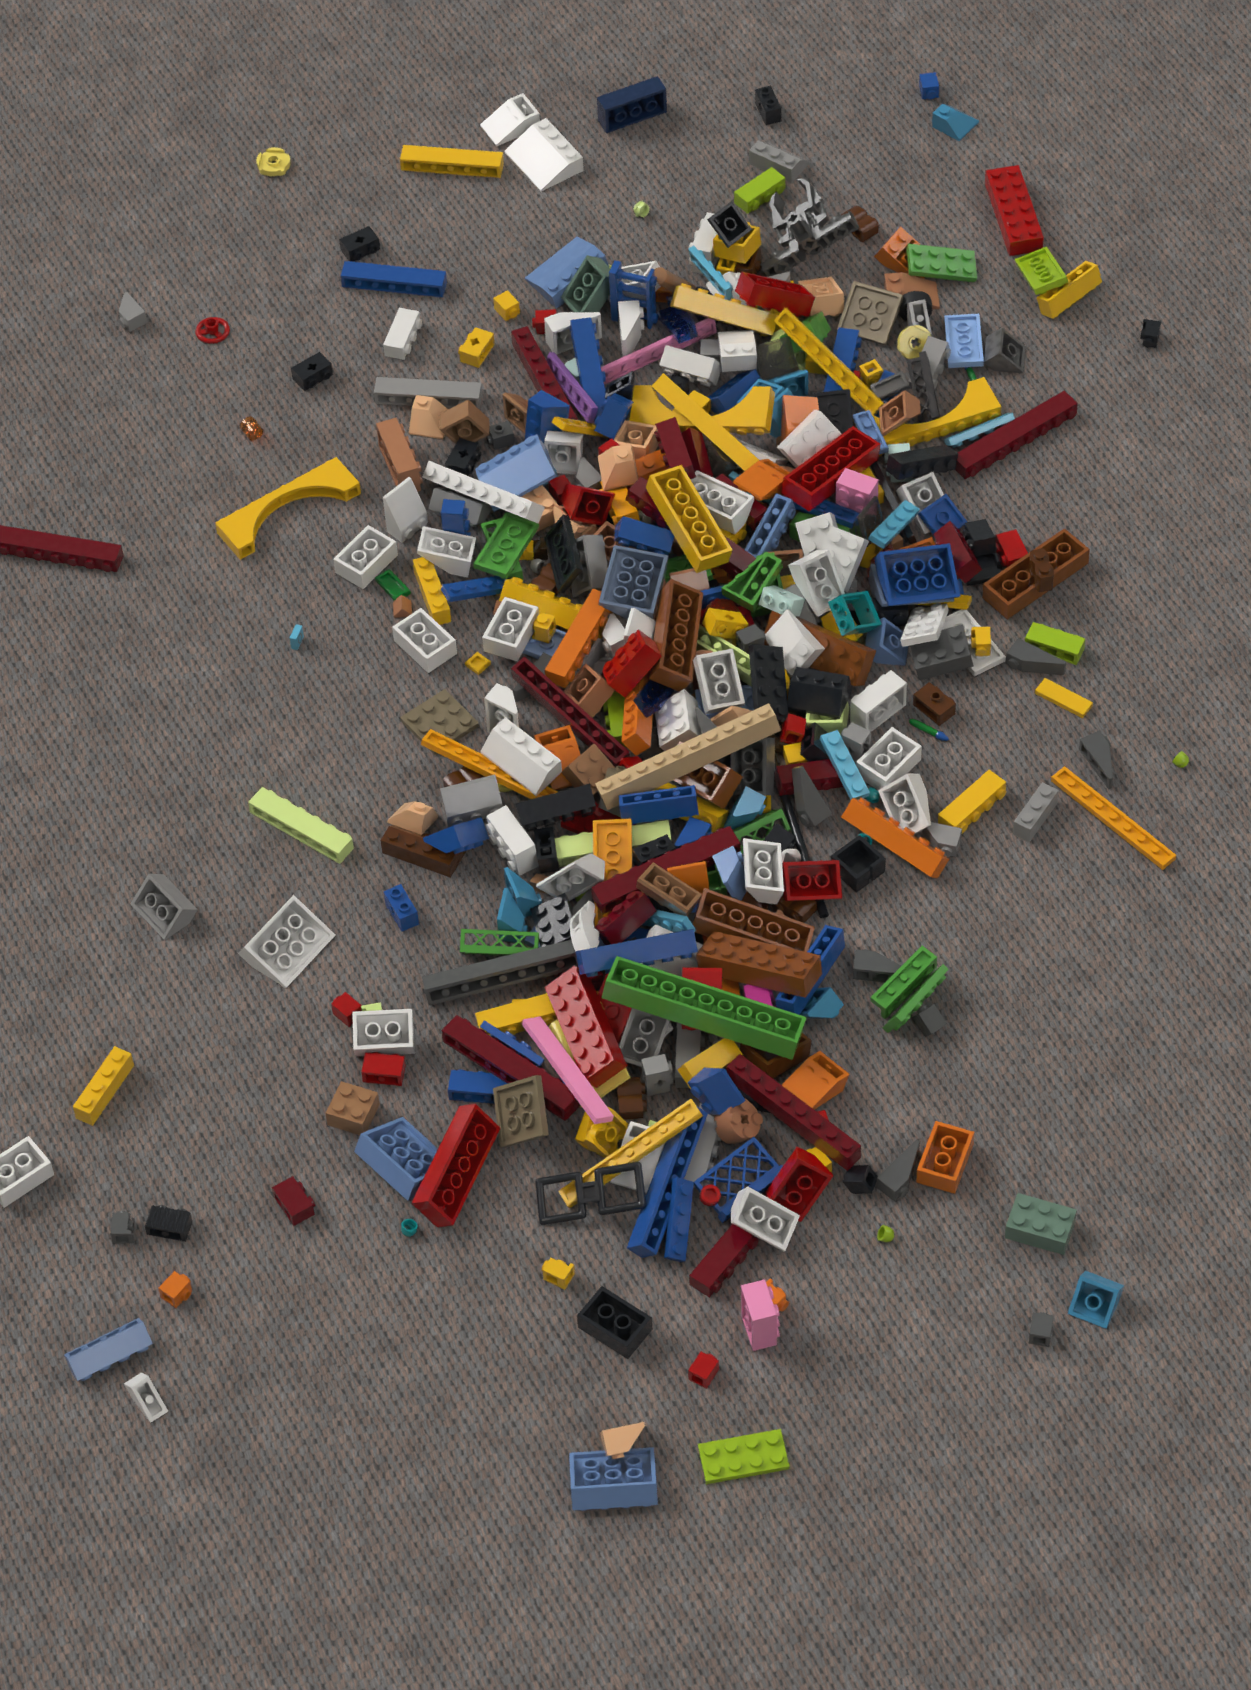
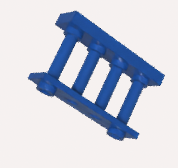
[609,260,658,329]

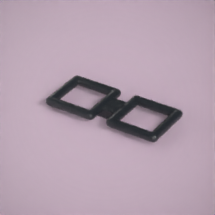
[535,1161,646,1225]

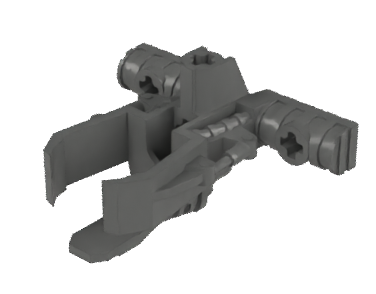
[761,178,859,277]

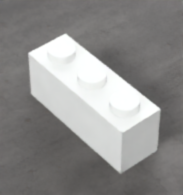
[383,308,422,360]

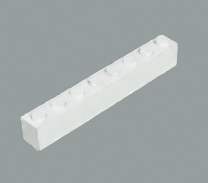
[422,461,545,523]

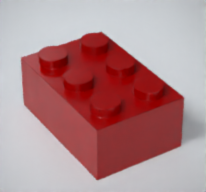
[602,629,662,698]

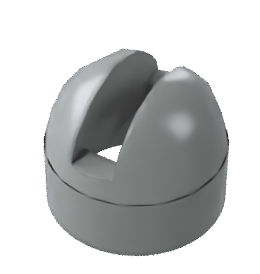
[530,559,546,574]

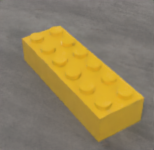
[646,465,732,573]

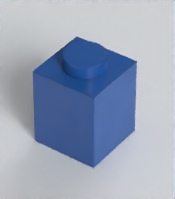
[919,72,939,99]

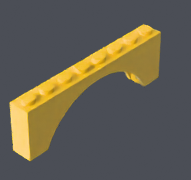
[853,377,1001,457]
[629,385,775,435]
[215,457,361,560]

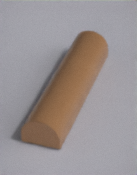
[654,267,696,293]

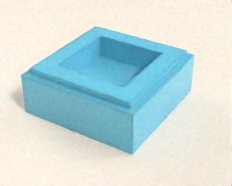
[290,624,304,650]

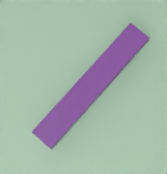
[546,352,598,423]

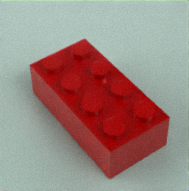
[735,271,815,317]

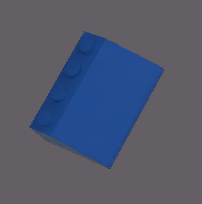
[874,543,960,606]

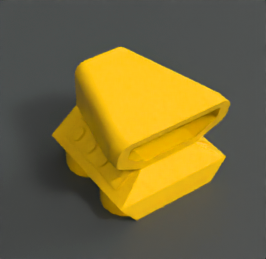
[575,1106,629,1158]

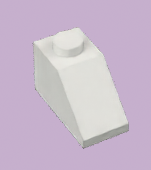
[124,1372,168,1423]

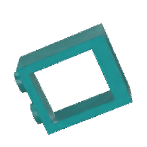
[828,591,882,636]

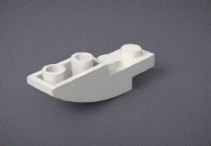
[570,901,599,951]

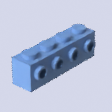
[745,493,796,558]
[64,1318,153,1381]

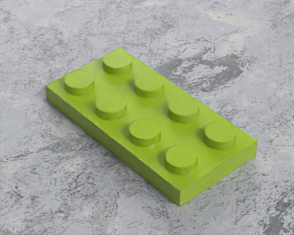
[1015,247,1068,295]
[698,1429,789,1484]

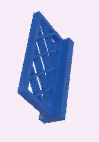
[694,1137,783,1223]

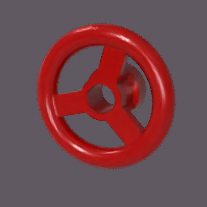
[195,317,230,344]

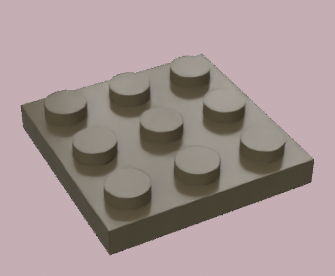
[837,281,904,346]
[400,689,479,755]
[493,1075,549,1148]

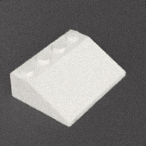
[505,118,583,191]
[238,895,335,988]

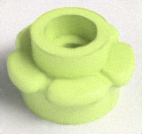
[634,201,649,217]

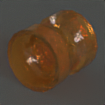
[240,416,264,441]

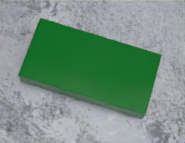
[375,569,411,601]

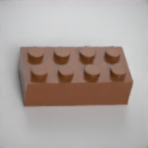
[672,741,743,809]

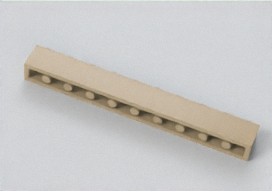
[595,703,781,811]

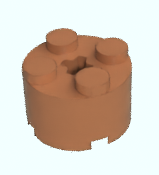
[714,1099,763,1144]

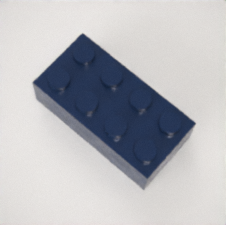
[597,76,667,134]

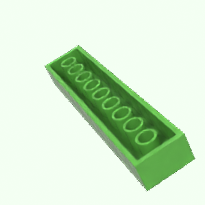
[602,956,807,1060]

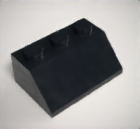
[787,667,852,719]

